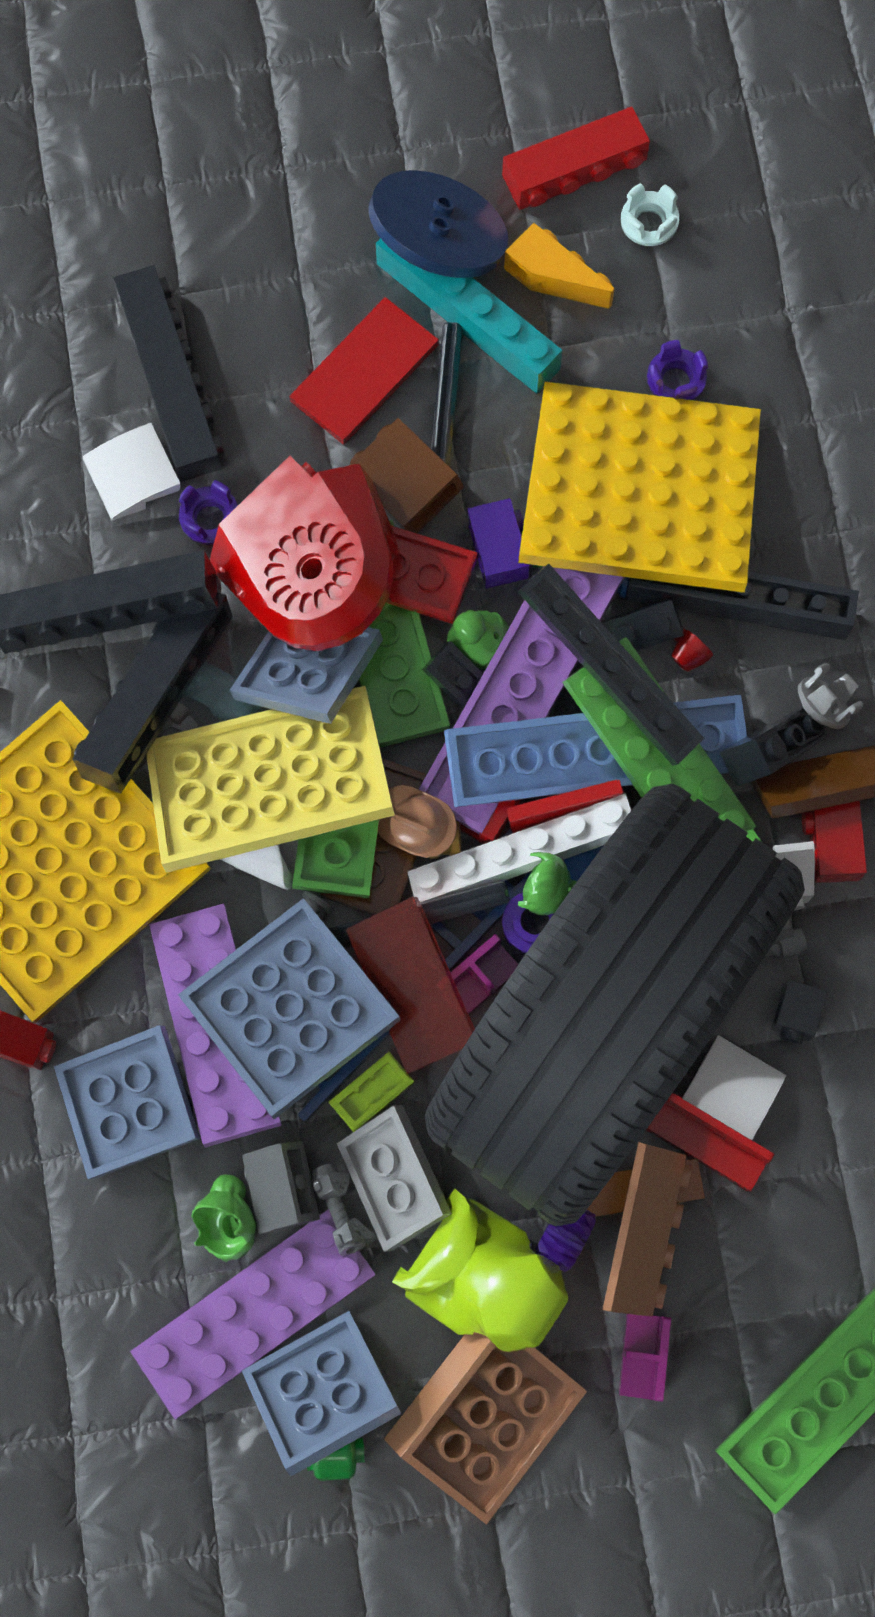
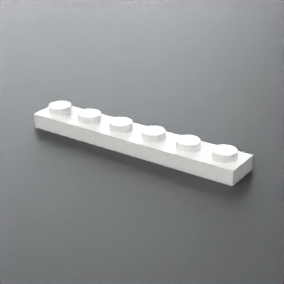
[407,794,631,904]

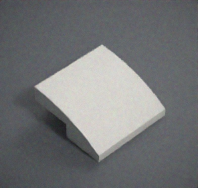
[83,423,180,521]
[682,1035,786,1140]

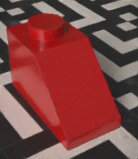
[0,1010,56,1071]

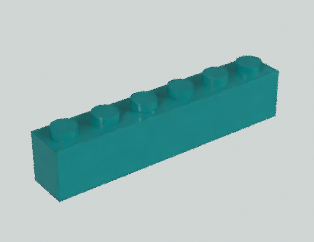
[376,238,563,394]

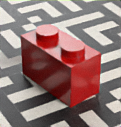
[802,800,867,883]

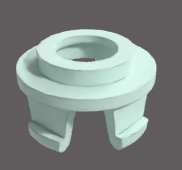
[621,183,679,246]

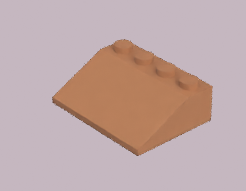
[603,1142,692,1317]
[384,1332,587,1525]

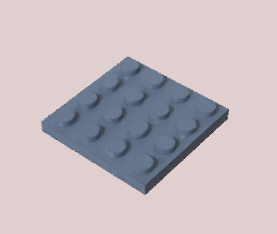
[178,898,401,1119]

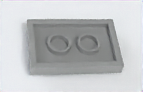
[337,1105,452,1252]

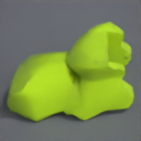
[392,1189,568,1352]

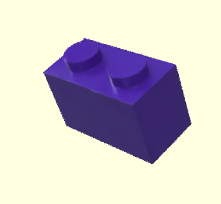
[467,498,531,589]

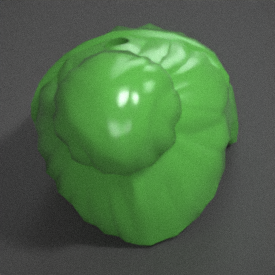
[447,610,509,670]
[518,852,577,916]
[191,1174,256,1262]

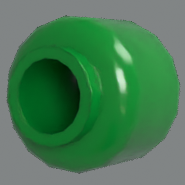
[307,1437,365,1481]

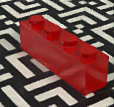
[502,106,650,210]

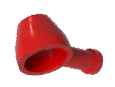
[671,629,714,672]

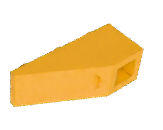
[504,223,615,309]

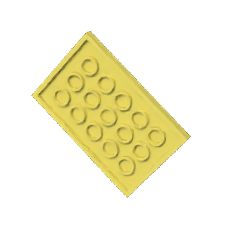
[146,686,395,873]

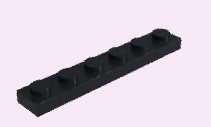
[517,564,705,766]

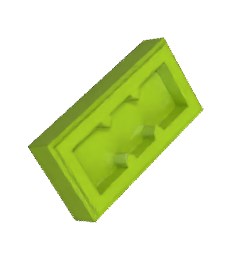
[329,1052,414,1132]

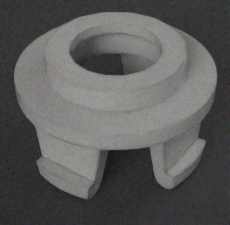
[798,664,863,729]

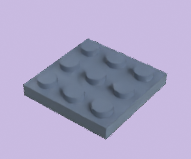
[230,627,383,724]
[54,1025,201,1179]
[242,1311,401,1477]

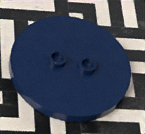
[368,170,508,278]

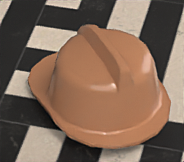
[378,785,457,858]

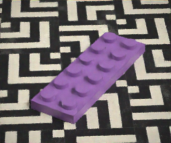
[149,903,282,1148]
[130,1209,376,1420]

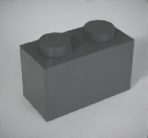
[242,1141,320,1234]

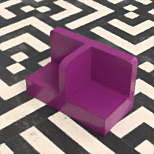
[437,934,519,1020]
[618,1314,671,1402]

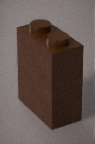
[350,418,464,533]

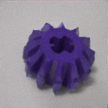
[536,1210,596,1272]

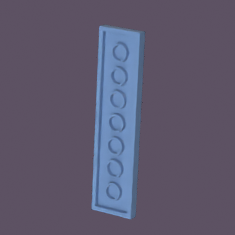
[444,695,747,808]

